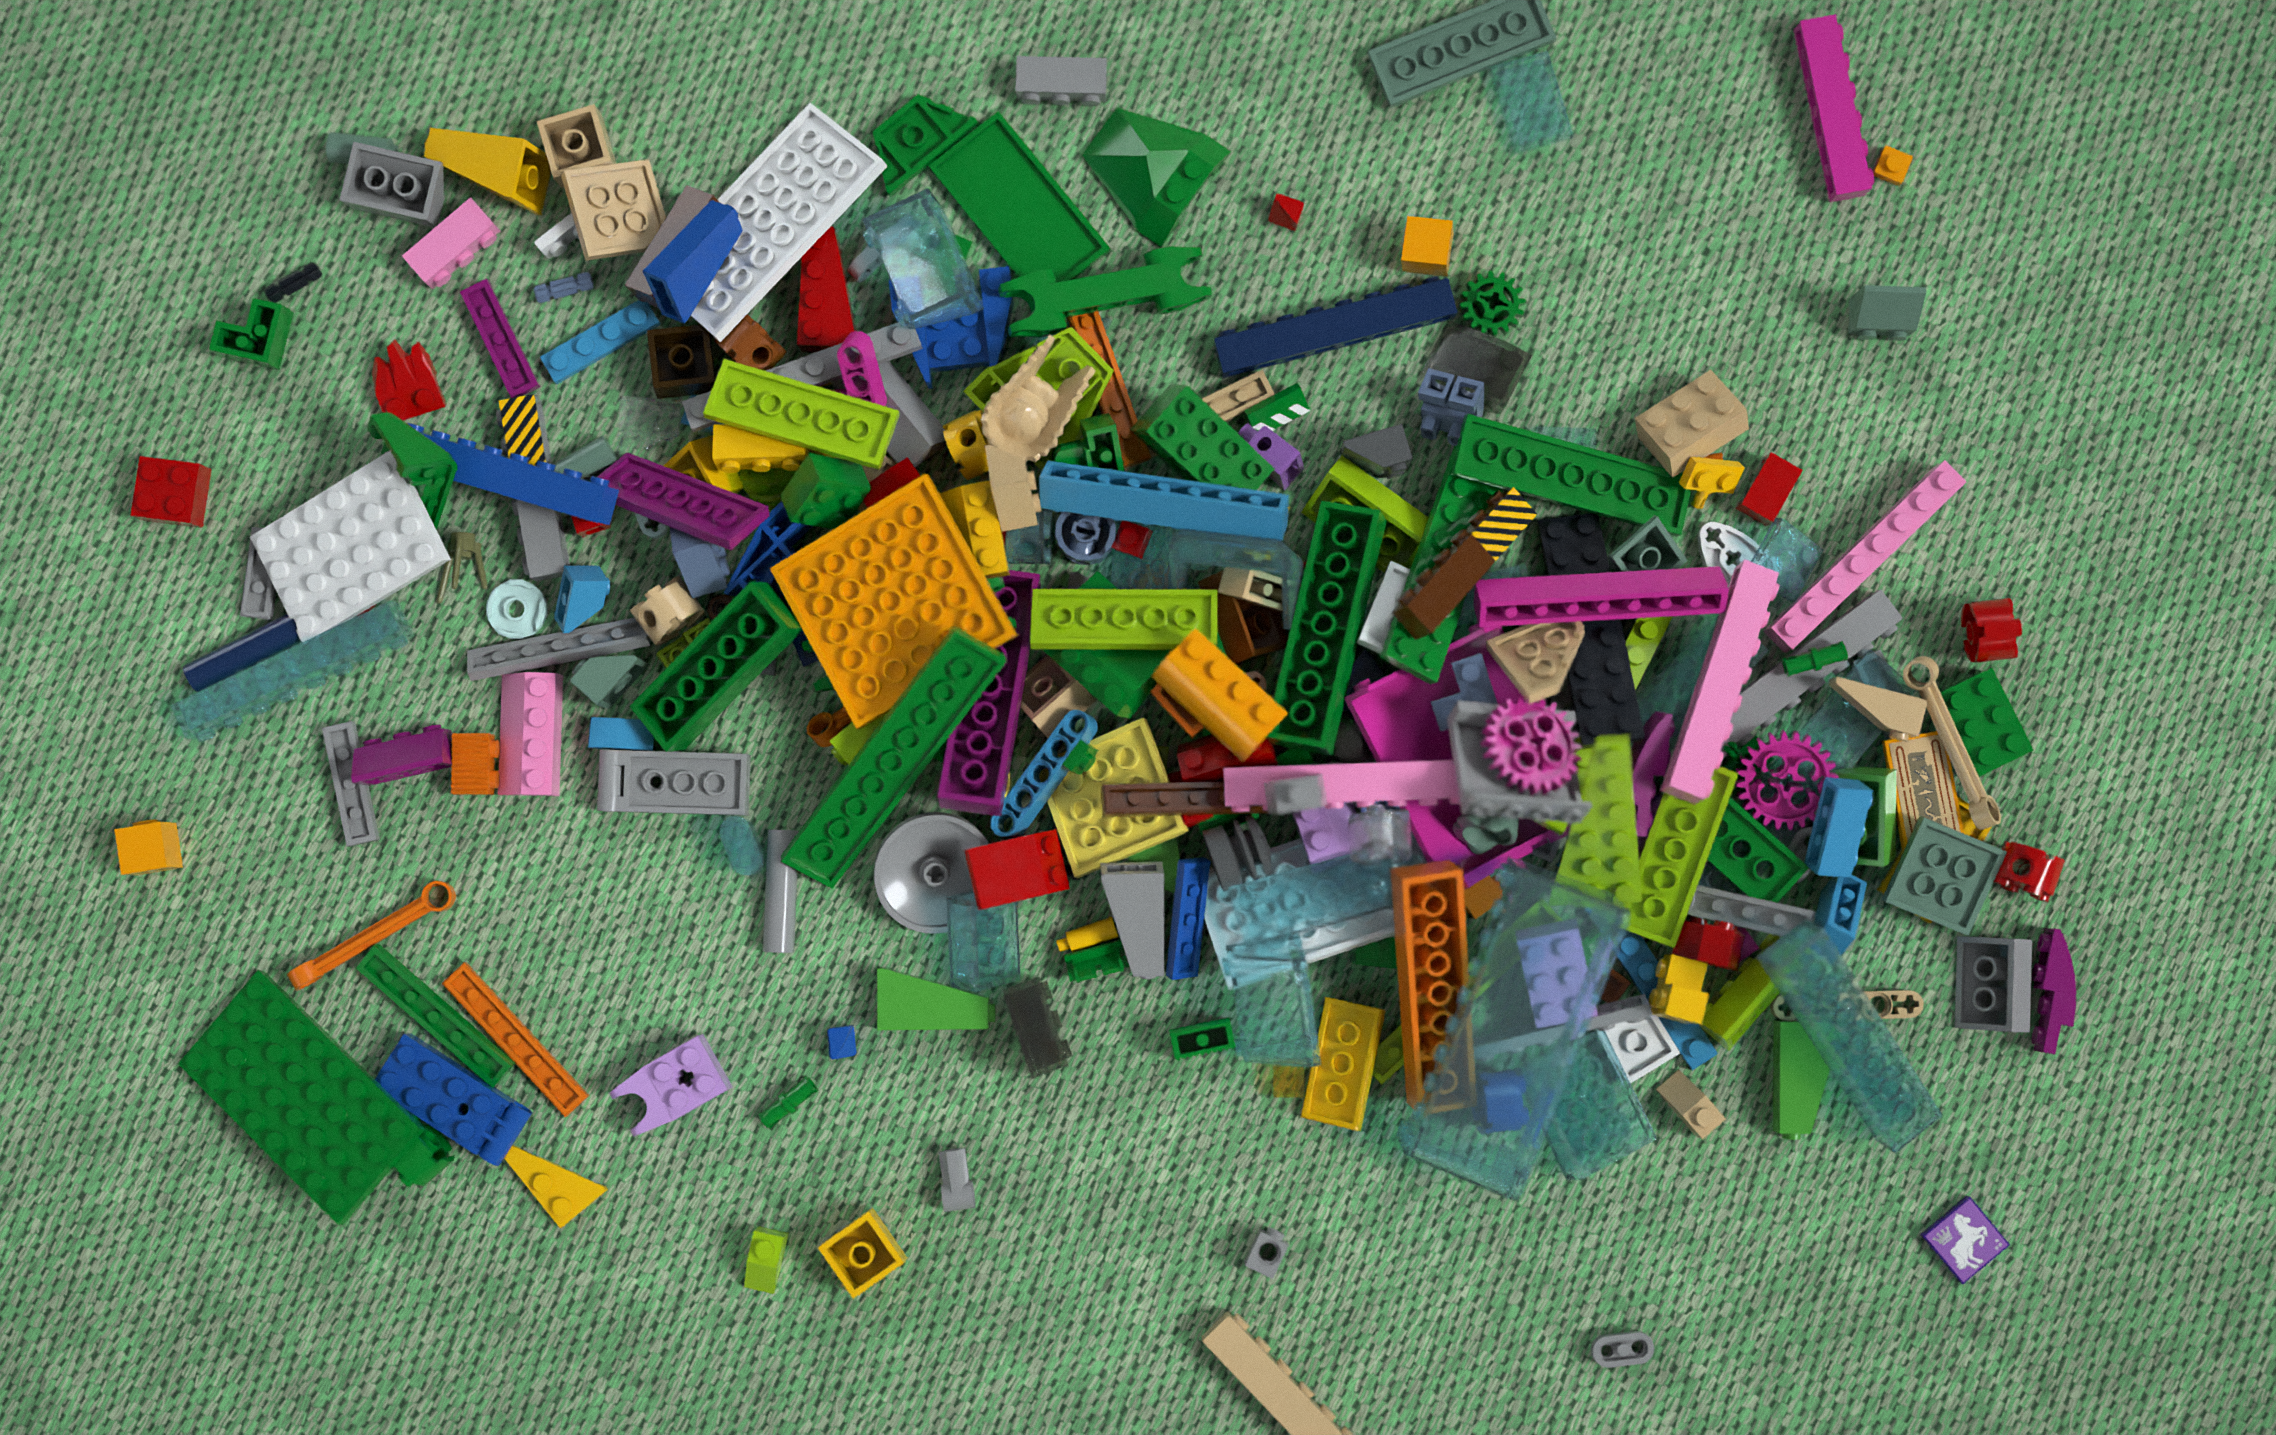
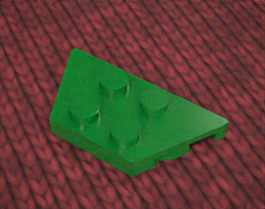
[872,94,978,197]

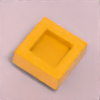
[1873,145,1913,186]

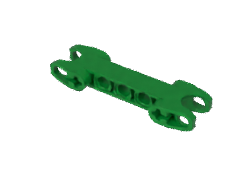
[998,246,1212,338]

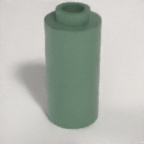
[326,132,399,164]
[554,435,618,480]

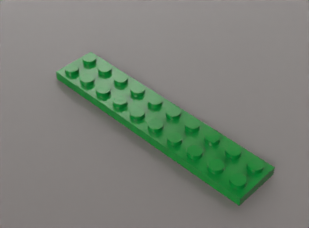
[781,625,1007,889]

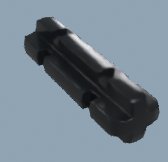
[264,262,322,303]

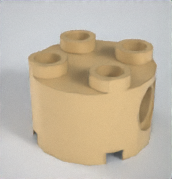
[630,576,704,646]

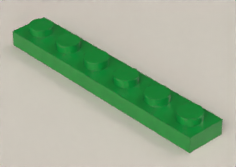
[356,943,515,1088]

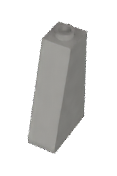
[1101,862,1164,980]

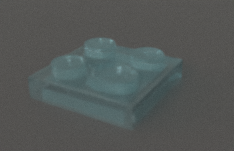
[1751,518,1824,602]

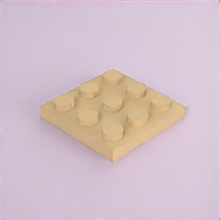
[561,159,666,261]

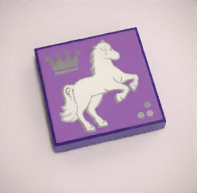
[1920,1196,2010,1284]

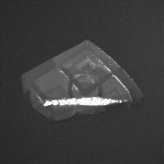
[617,396,682,458]

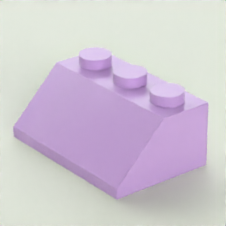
[1291,802,1370,872]

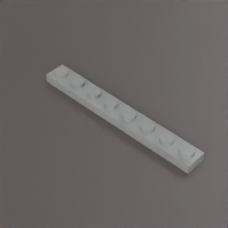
[682,318,923,432]

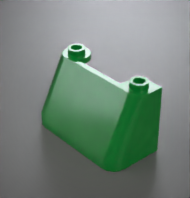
[368,413,457,530]

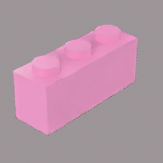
[402,197,501,289]

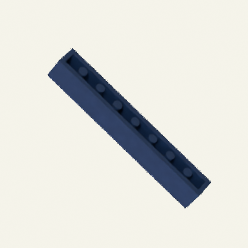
[1213,276,1458,379]

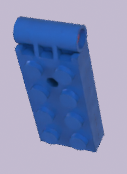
[375,1033,532,1166]

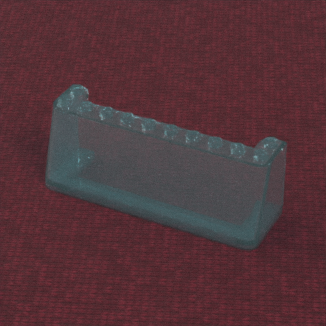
[1397,856,1630,1201]

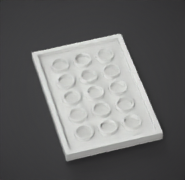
[250,451,451,644]

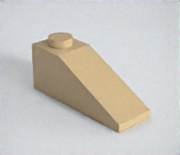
[1828,677,1928,742]

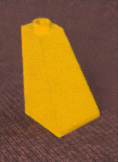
[424,128,551,216]

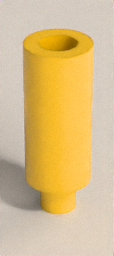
[1056,917,1119,953]

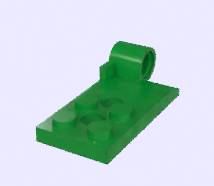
[1707,797,1809,903]

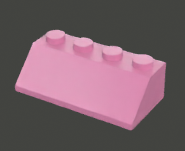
[498,672,563,796]

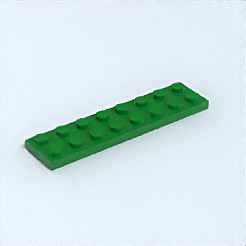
[1451,414,1691,536]
[1380,446,1503,685]

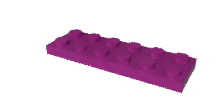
[598,452,770,551]

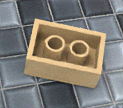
[1635,370,1749,477]

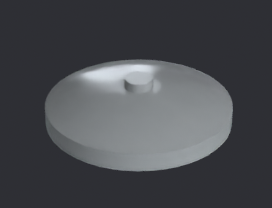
[873,812,989,934]

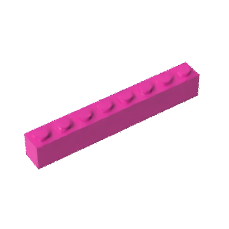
[1473,566,1729,627]

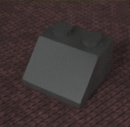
[1339,424,1413,479]

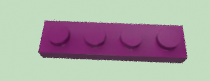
[460,279,541,398]

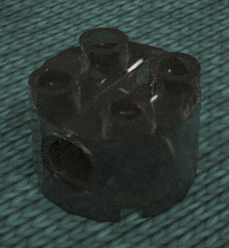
[1328,709,1375,764]

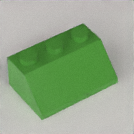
[1829,767,1897,867]

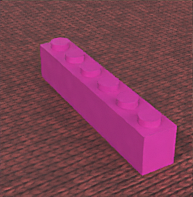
[1793,14,1874,203]

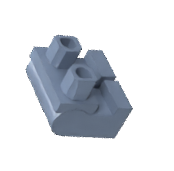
[1418,368,1484,446]

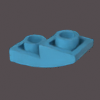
[588,717,654,751]

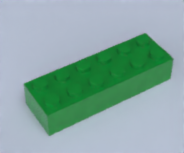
[629,582,803,752]

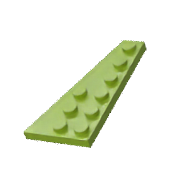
[1548,734,1642,906]

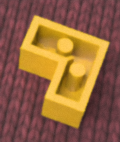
[1648,954,1709,1024]

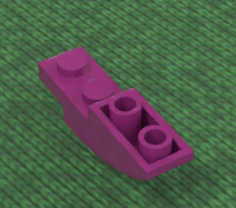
[1630,711,1675,837]
[2031,928,2076,1055]

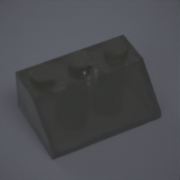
[1002,976,1072,1079]

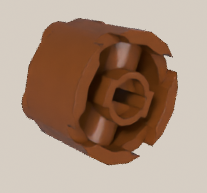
[714,314,787,371]

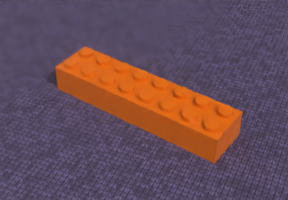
[1390,859,1477,1116]

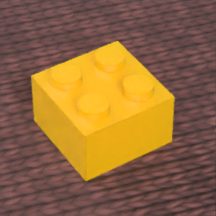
[818,1207,907,1299]

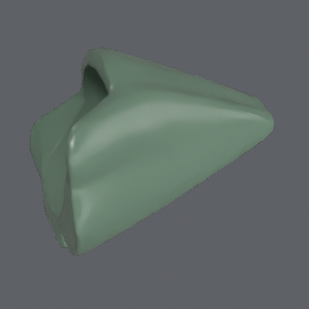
[1453,813,1519,854]

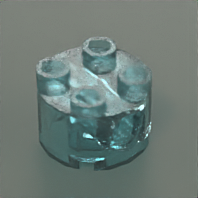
[1006,508,1053,565]

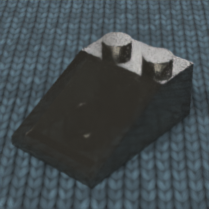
[1420,320,1532,414]

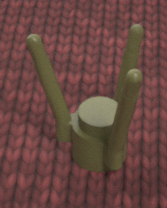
[436,532,488,604]

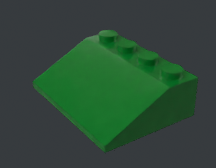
[1042,571,1173,719]

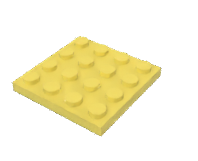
[1039,718,1189,878]

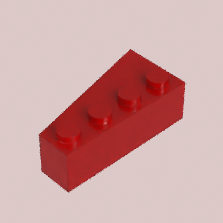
[797,226,856,352]

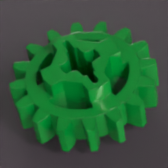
[1459,271,1526,338]

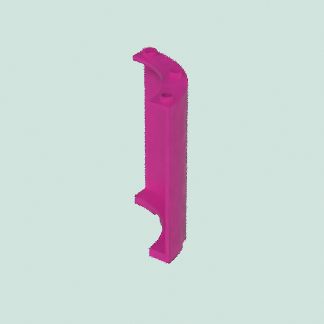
[1344,624,1571,889]

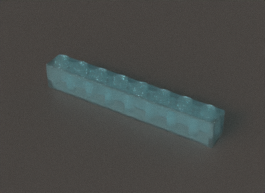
[170,600,415,742]

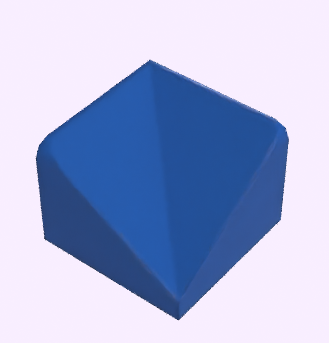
[827,1025,857,1060]

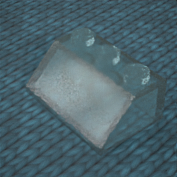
[946,891,1021,992]

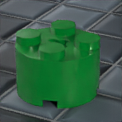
[394,1114,455,1187]

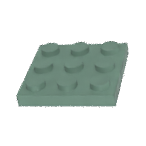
[1882,815,2007,936]

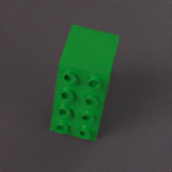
[1130,384,1275,490]

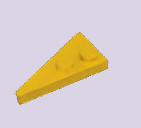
[504,1145,608,1228]

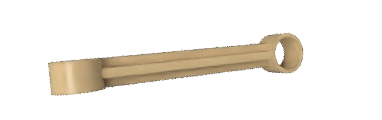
[1903,656,2001,830]

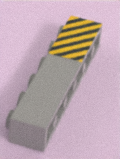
[496,394,570,582]

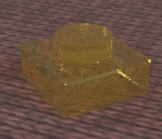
[1273,1066,1304,1098]

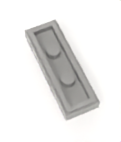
[240,527,277,620]

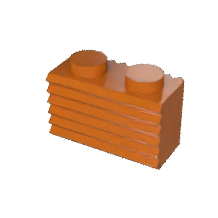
[451,733,500,795]

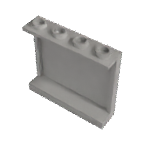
[1447,701,1592,824]

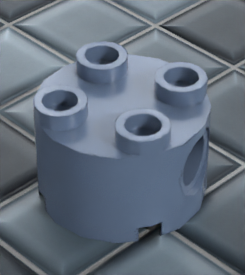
[1055,511,1116,565]

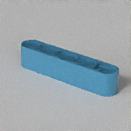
[990,710,1098,839]

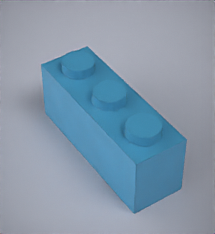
[1804,777,1873,877]
[1808,875,1867,962]

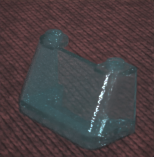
[862,188,985,330]
[1222,934,1321,1068]

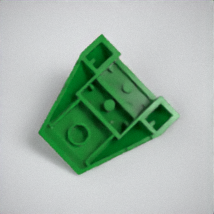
[1082,107,1231,248]

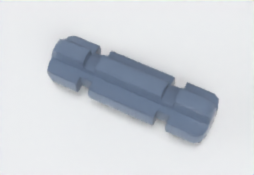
[534,272,594,303]

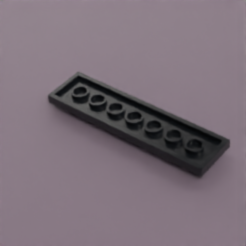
[1537,513,1645,749]

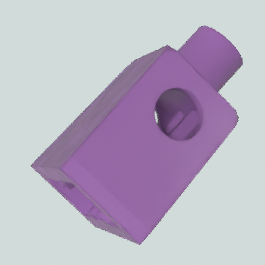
[1238,424,1304,491]

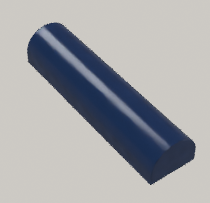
[183,614,301,693]

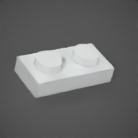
[534,213,579,259]

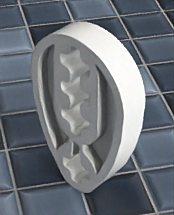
[1697,522,1772,586]

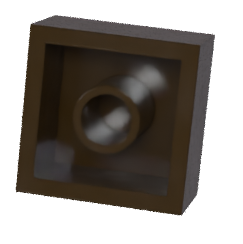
[647,325,716,399]

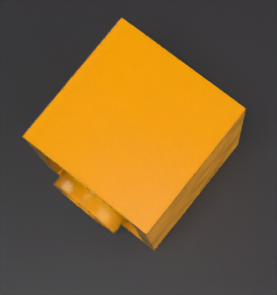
[1401,216,1453,277]
[114,820,183,875]

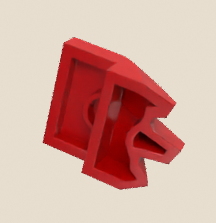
[372,339,447,421]

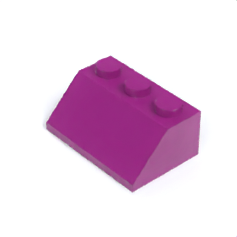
[351,725,452,786]

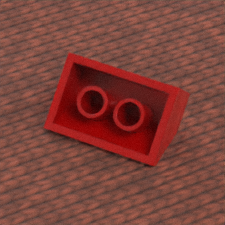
[1177,735,1278,783]

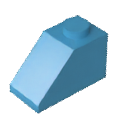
[554,566,610,633]

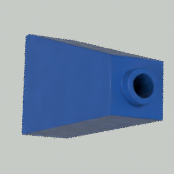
[643,200,743,323]

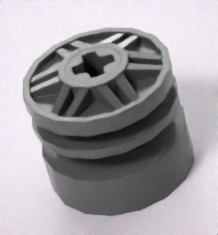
[1202,814,1273,892]

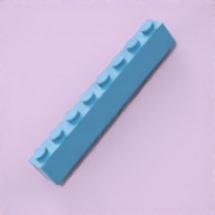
[1039,461,1289,543]

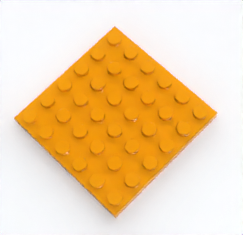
[770,473,1017,729]

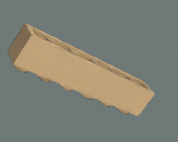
[1201,1311,1354,1435]

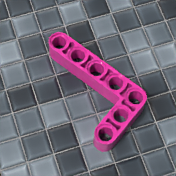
[831,331,887,406]

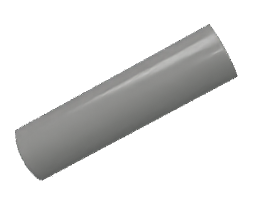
[763,830,799,953]

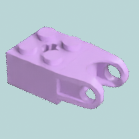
[609,1034,733,1137]

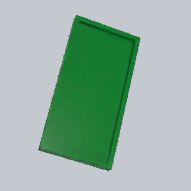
[928,111,1111,282]

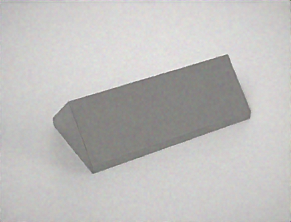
[831,361,947,468]

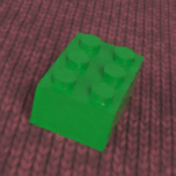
[1940,668,2034,777]

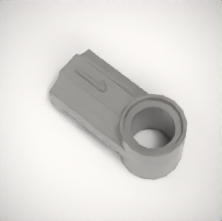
[939,1148,975,1212]

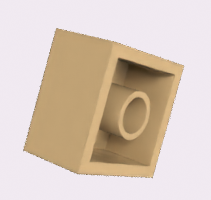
[537,104,616,188]

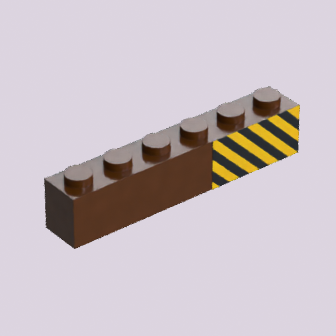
[1392,487,1537,640]

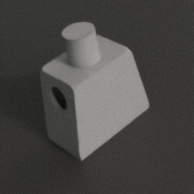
[1264,774,1327,814]

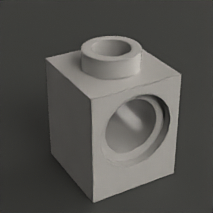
[1244,1227,1289,1279]

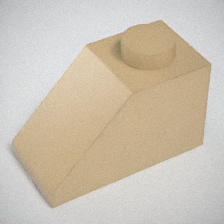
[1655,1069,1726,1139]

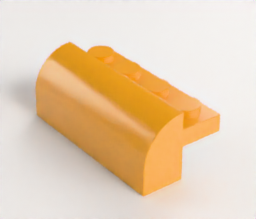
[1152,628,1287,762]

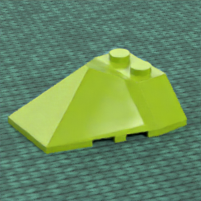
[963,327,1114,471]

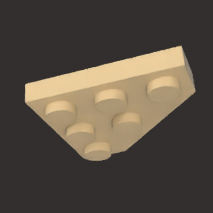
[1486,621,1584,704]

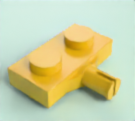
[1679,456,1745,509]

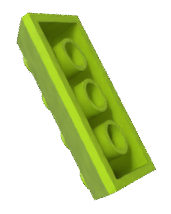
[1301,455,1429,573]
[1699,934,1809,1051]

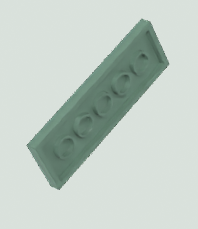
[1367,0,1557,108]

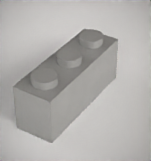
[1015,56,1107,106]

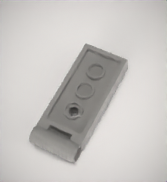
[597,750,751,816]

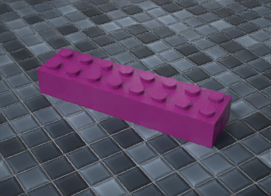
[938,570,1041,816]

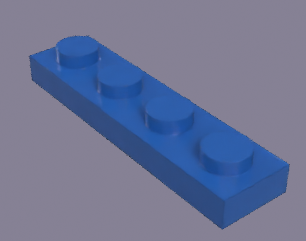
[1166,857,1211,980]

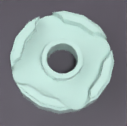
[486,579,548,639]

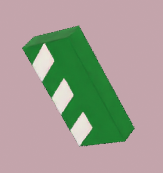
[1244,383,1310,431]

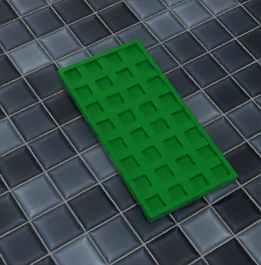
[178,970,425,1226]

